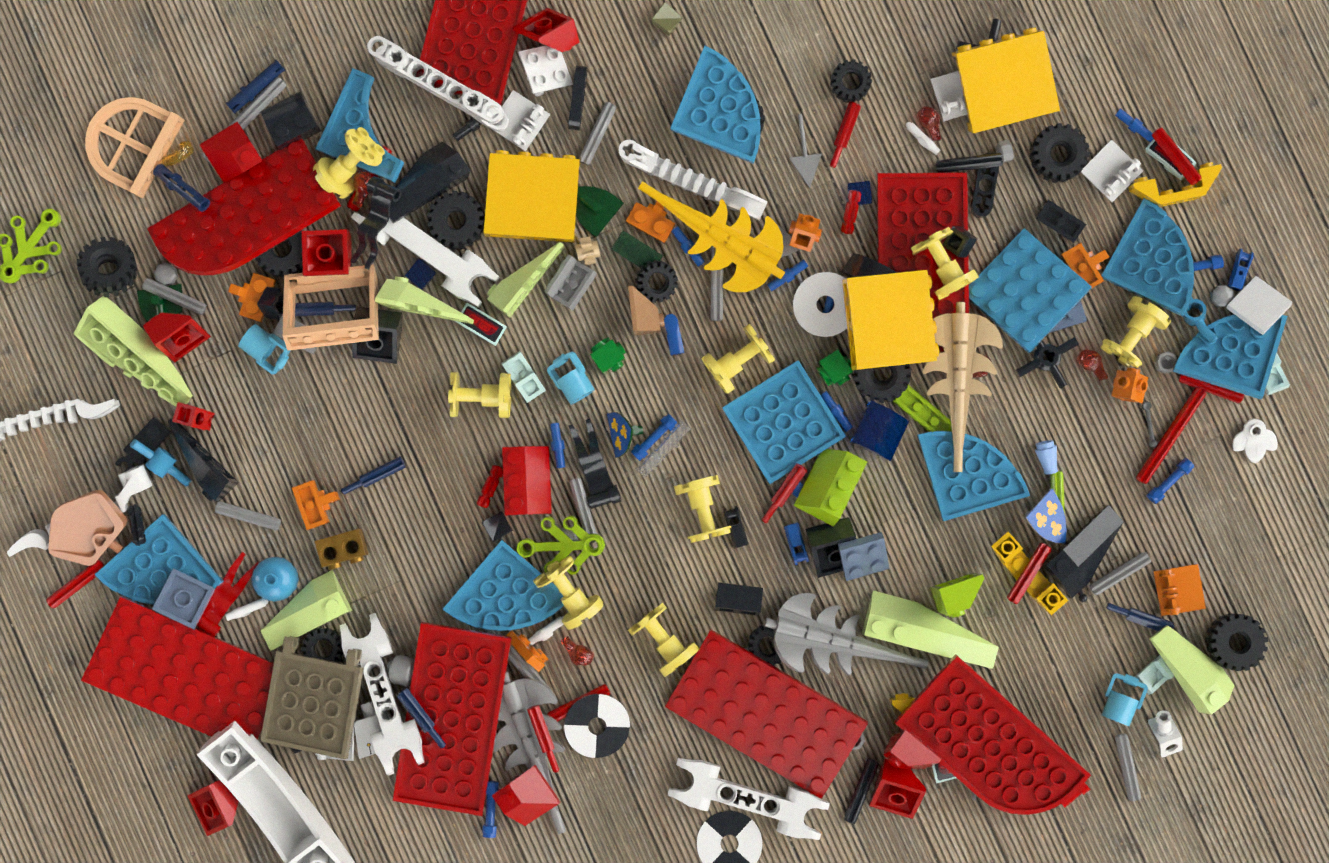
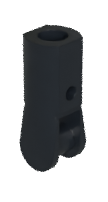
[723,506,749,549]

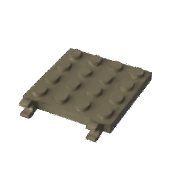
[260,636,364,759]

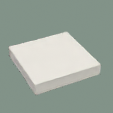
[1227,276,1292,335]

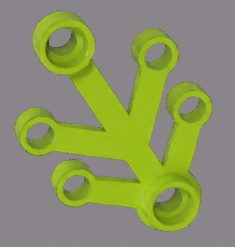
[0,209,62,284]
[517,516,605,575]

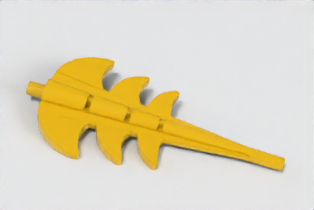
[638,181,785,292]

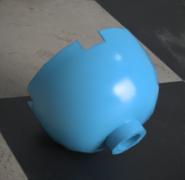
[252,556,299,602]

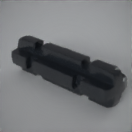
[127,504,146,546]

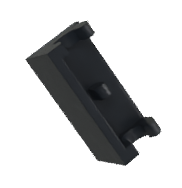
[1036,199,1087,243]
[714,582,763,616]

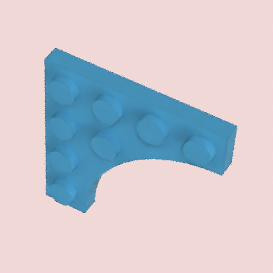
[316,68,404,183]

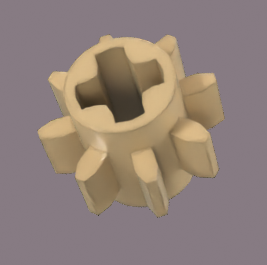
[575,236,601,265]

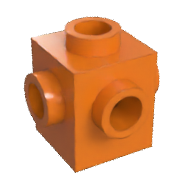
[788,213,822,252]
[1111,368,1148,403]

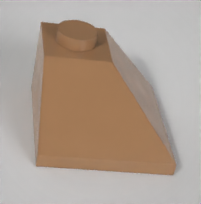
[628,286,665,336]

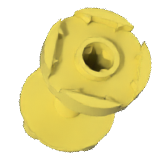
[313,127,385,199]
[911,227,979,300]
[1100,296,1171,368]
[701,324,775,394]
[448,372,511,418]
[674,475,732,543]
[533,556,604,630]
[628,603,699,677]

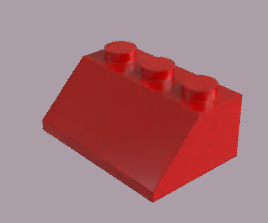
[502,446,552,516]

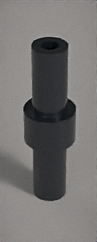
[452,117,482,142]

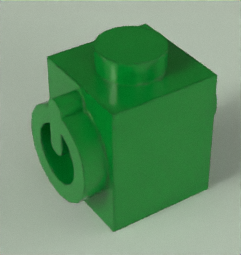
[590,337,626,375]
[816,349,853,386]

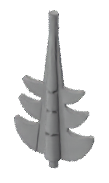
[764,593,928,676]
[494,671,566,834]

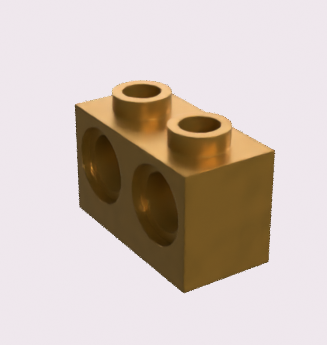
[314,529,369,570]

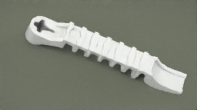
[619,140,768,221]
[0,399,120,442]
[7,464,152,557]

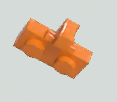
[626,201,676,244]
[1061,243,1109,289]
[228,273,276,323]
[292,480,340,530]
[506,630,549,672]

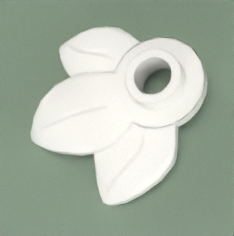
[1232,419,1278,463]

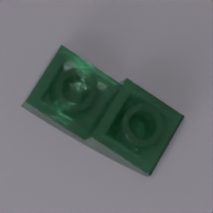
[611,230,663,267]

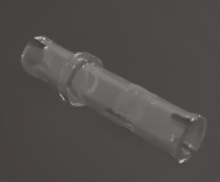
[636,420,691,478]

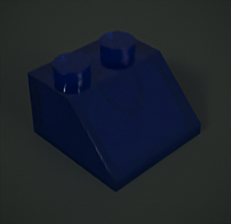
[850,400,909,462]

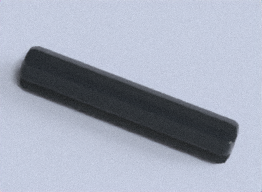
[936,153,1003,173]
[844,758,879,824]

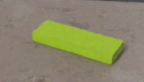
[892,385,952,432]

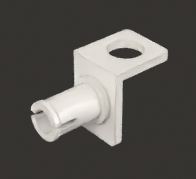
[1148,710,1183,757]

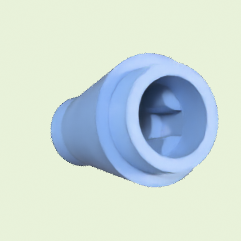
[1035,440,1058,475]

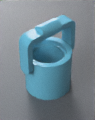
[238,324,291,375]
[547,351,595,405]
[1101,673,1148,727]

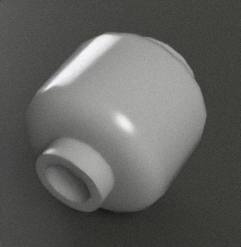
[386,655,415,687]

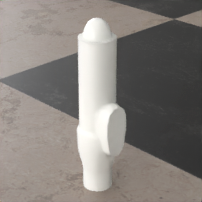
[906,122,941,155]
[225,598,269,621]
[529,616,564,645]

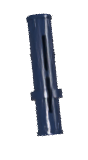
[225,60,286,114]
[153,164,210,212]

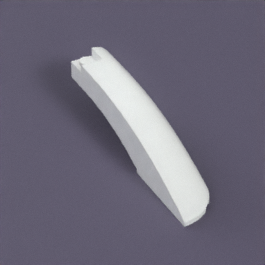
[197,721,355,863]

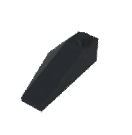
[389,142,471,224]
[167,418,239,501]
[1042,505,1124,598]

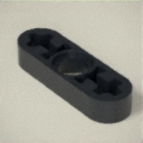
[568,65,588,131]
[971,153,999,218]

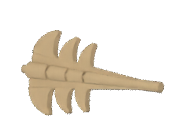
[923,302,1003,472]

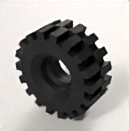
[1030,123,1090,183]
[427,191,485,250]
[255,229,304,278]
[77,237,137,297]
[853,364,911,403]
[1205,613,1268,671]

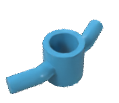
[1183,296,1218,343]
[130,439,192,487]

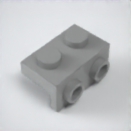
[545,255,597,311]

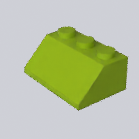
[793,449,867,527]
[930,573,984,618]

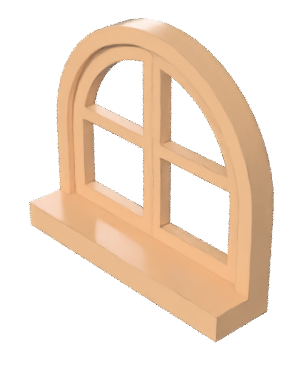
[85,97,184,199]

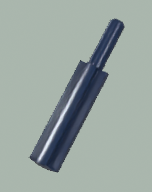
[295,302,356,316]
[341,456,406,495]
[1106,603,1174,631]
[396,688,446,748]

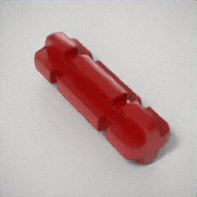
[841,190,861,234]
[476,465,503,508]

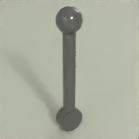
[1142,401,1158,448]

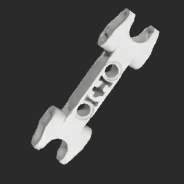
[340,613,425,775]
[668,758,830,840]

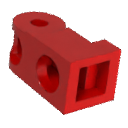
[172,402,215,431]

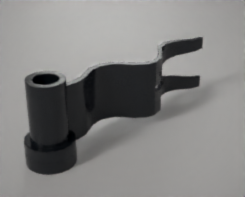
[350,176,401,270]
[569,419,622,509]

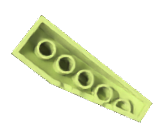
[73,296,193,406]
[861,591,999,669]

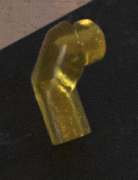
[162,141,194,167]

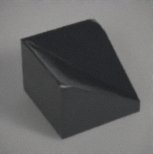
[942,226,978,258]
[257,287,284,320]
[482,511,513,542]

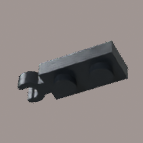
[115,417,172,472]

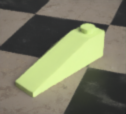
[487,242,565,318]
[375,276,474,324]
[261,570,352,651]
[1149,625,1234,715]

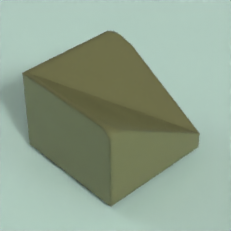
[651,2,683,36]

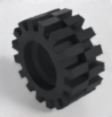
[830,59,872,102]
[635,260,678,303]
[748,625,781,666]
[301,628,344,662]

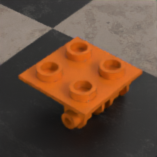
[1153,564,1206,616]

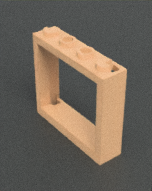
[283,264,379,351]

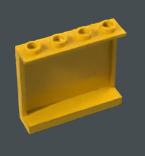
[952,27,1060,133]
[484,150,580,243]
[842,270,939,370]

